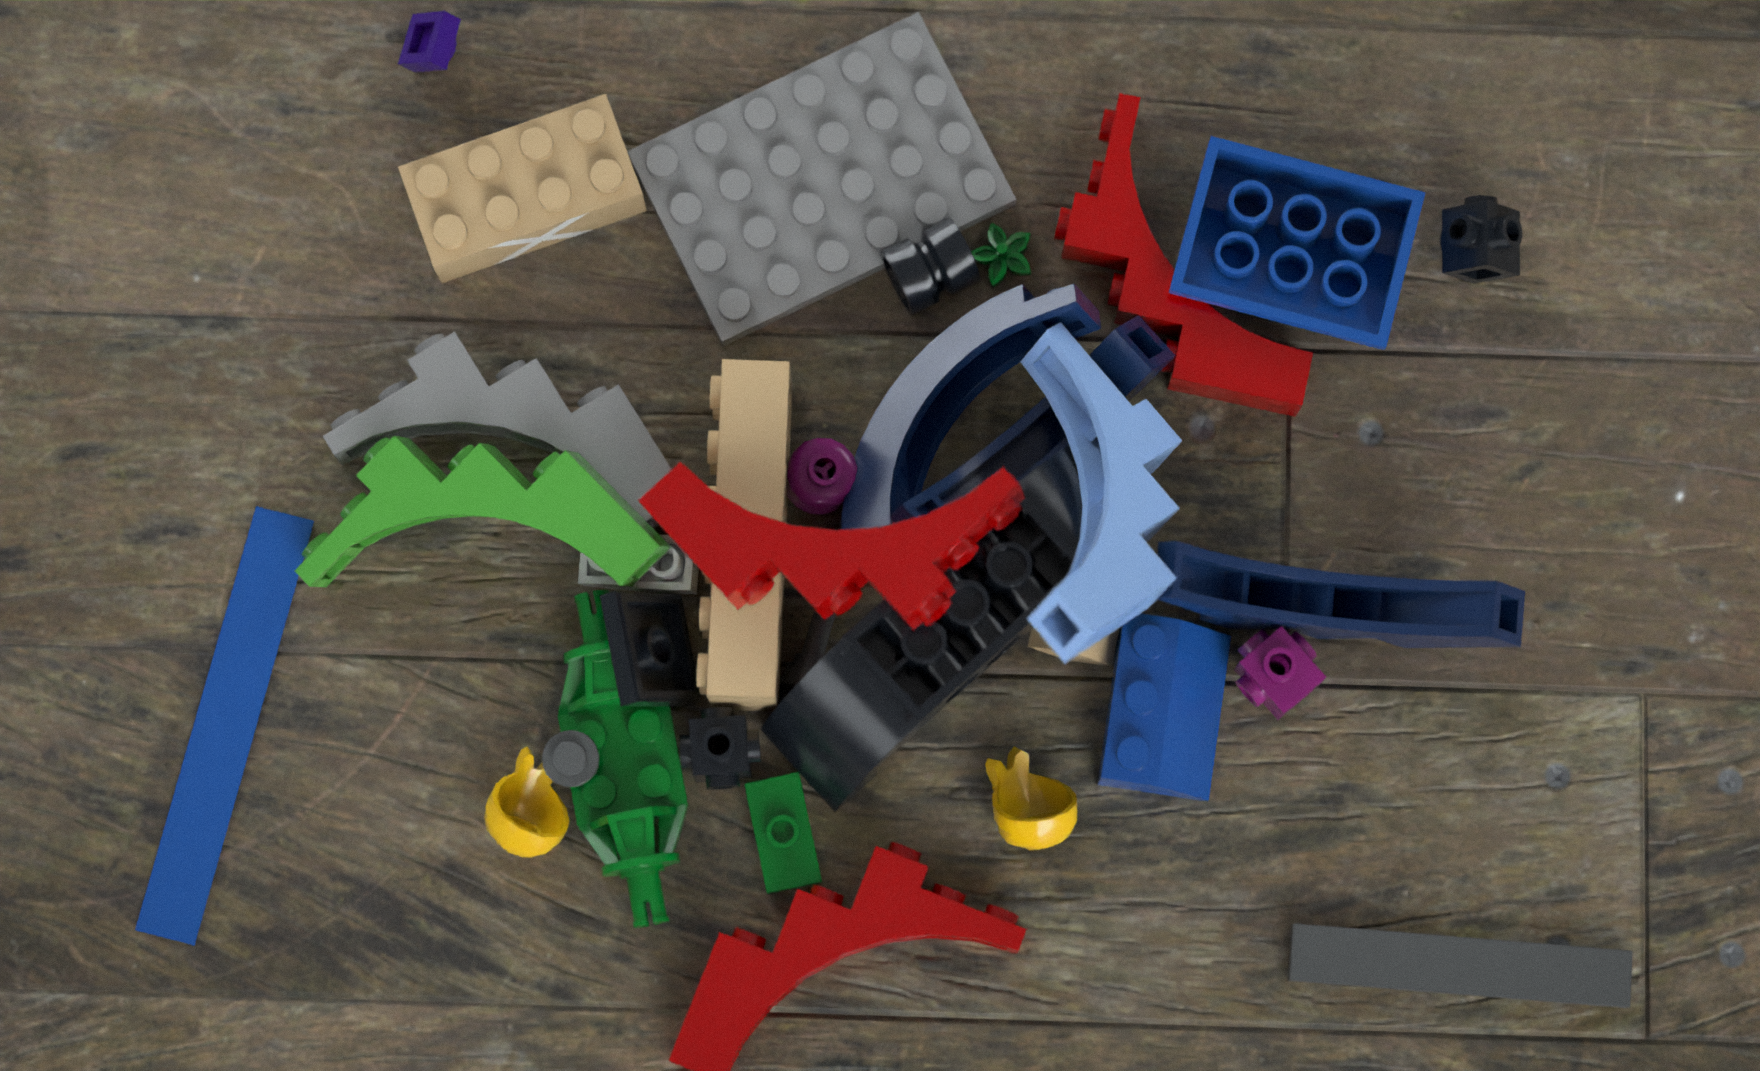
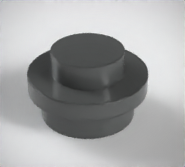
[542,730,600,787]

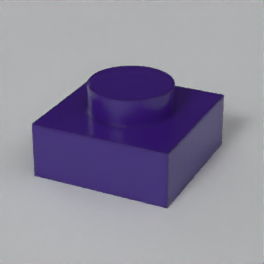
[398,11,461,72]

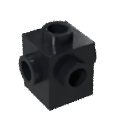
[1440,195,1523,284]
[679,707,761,790]

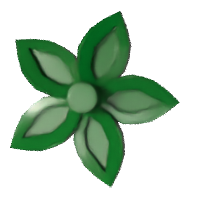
[971,222,1032,288]

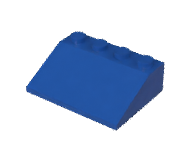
[1169,136,1426,351]

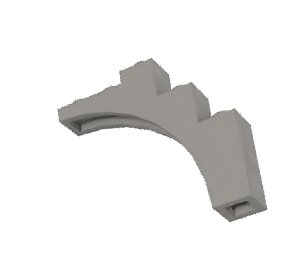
[323,331,672,529]

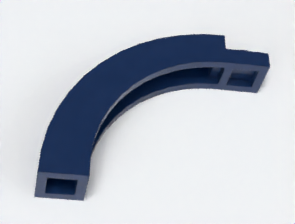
[842,283,1101,530]
[889,315,1176,523]

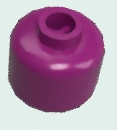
[786,437,857,515]

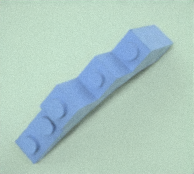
[1021,322,1182,663]

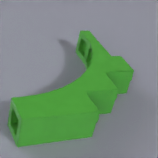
[295,435,671,587]

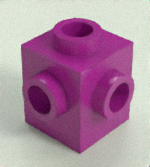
[1234,626,1326,720]

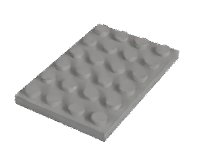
[627,12,1016,347]

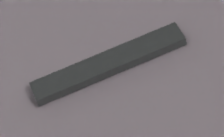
[1288,923,1633,1008]

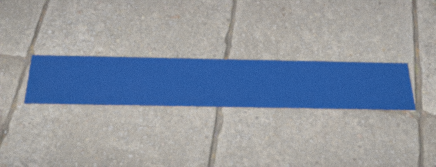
[135,506,314,945]

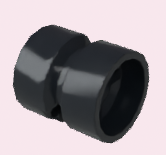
[880,218,981,315]

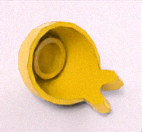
[985,746,1077,850]
[484,747,569,858]

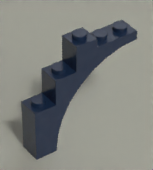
[1157,541,1525,648]

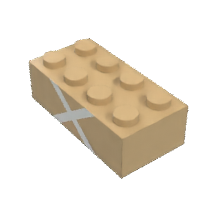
[398,94,647,283]

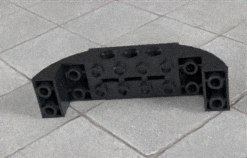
[761,445,1082,812]

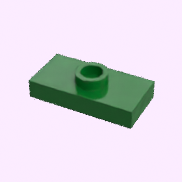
[744,772,822,895]

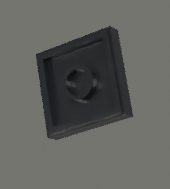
[600,591,701,707]

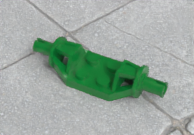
[558,590,689,928]

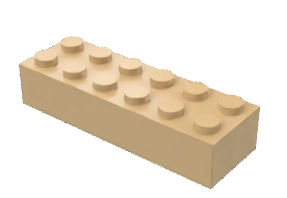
[697,359,793,712]

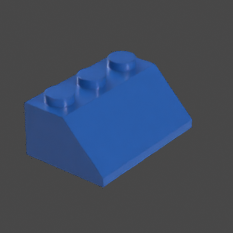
[1097,613,1231,802]

